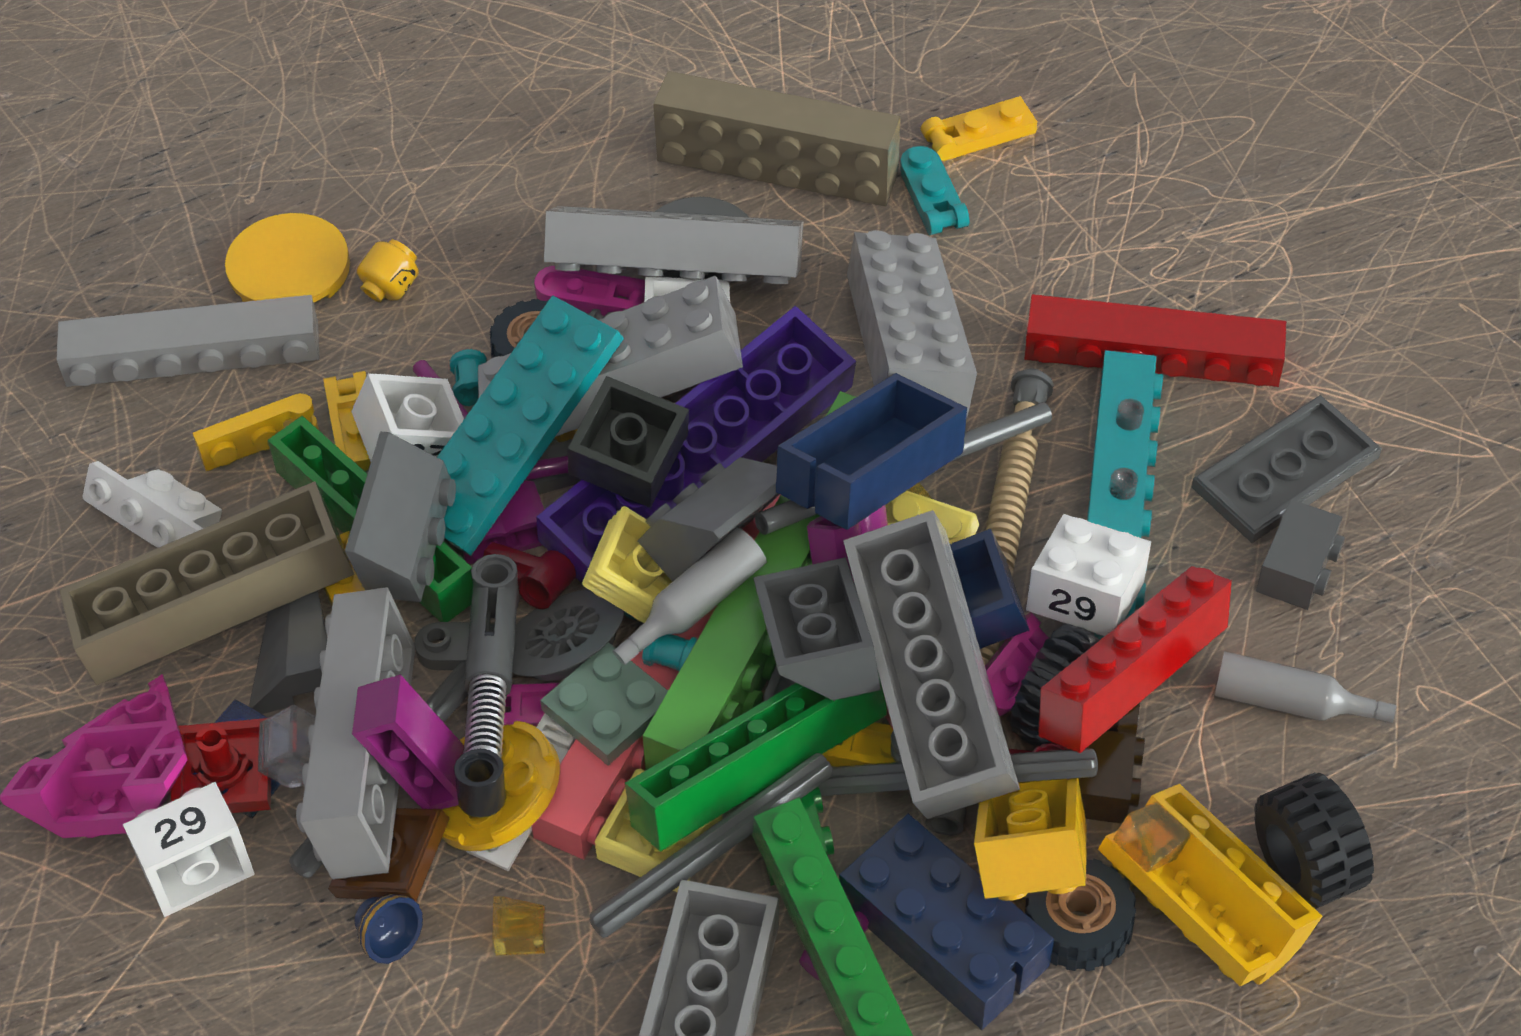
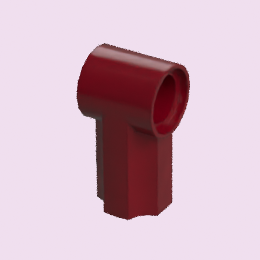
[483,542,576,610]

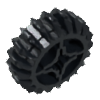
[1010,623,1101,746]

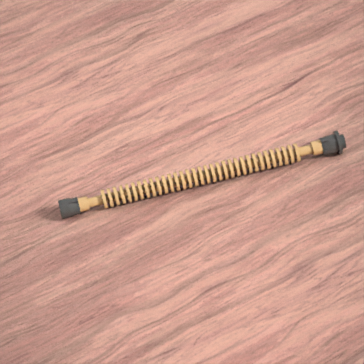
[925,368,1054,836]

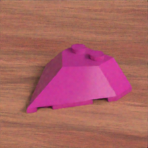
[0,674,188,838]

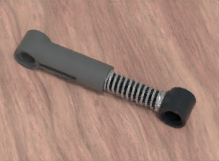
[454,554,520,818]

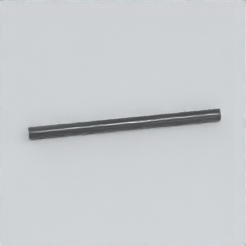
[755,402,1052,535]

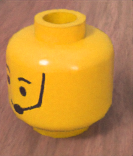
[357,239,419,302]

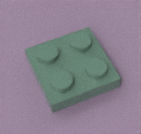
[540,642,668,765]

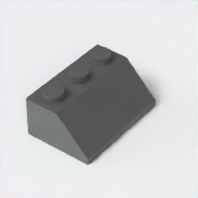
[345,431,456,602]
[638,457,780,582]
[753,557,881,700]

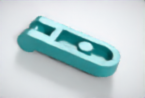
[900,146,970,235]

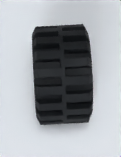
[1254,772,1374,909]

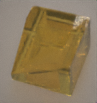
[1113,801,1190,872]
[492,896,546,956]

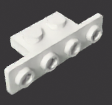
[83,461,222,548]

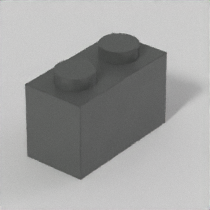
[1256,499,1345,610]

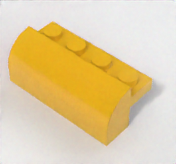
[1098,783,1323,987]

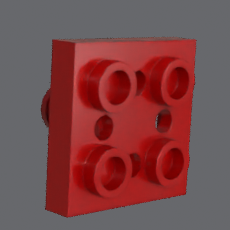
[171,718,272,813]

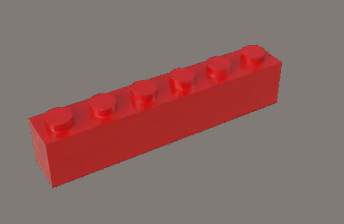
[1024,294,1287,387]
[1039,566,1232,753]

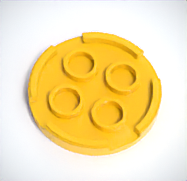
[225,213,350,303]
[442,721,560,851]

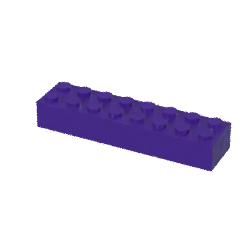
[536,306,856,583]

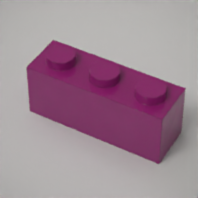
[352,674,464,809]

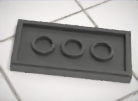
[1191,395,1382,543]

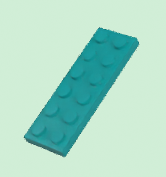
[437,295,624,556]

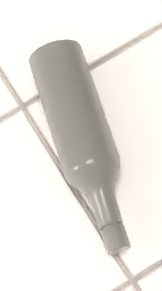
[613,528,767,665]
[1214,651,1396,723]

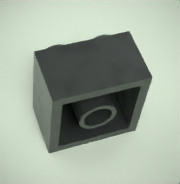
[567,376,689,508]

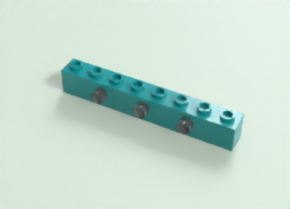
[1087,350,1163,639]

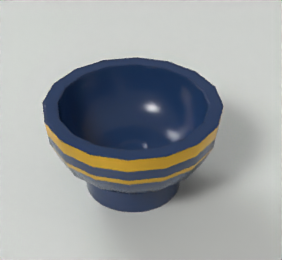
[354,894,423,964]

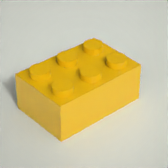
[974,778,1087,901]

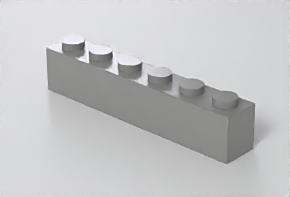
[57,295,320,387]

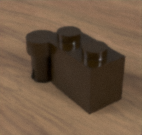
[1078,703,1145,824]

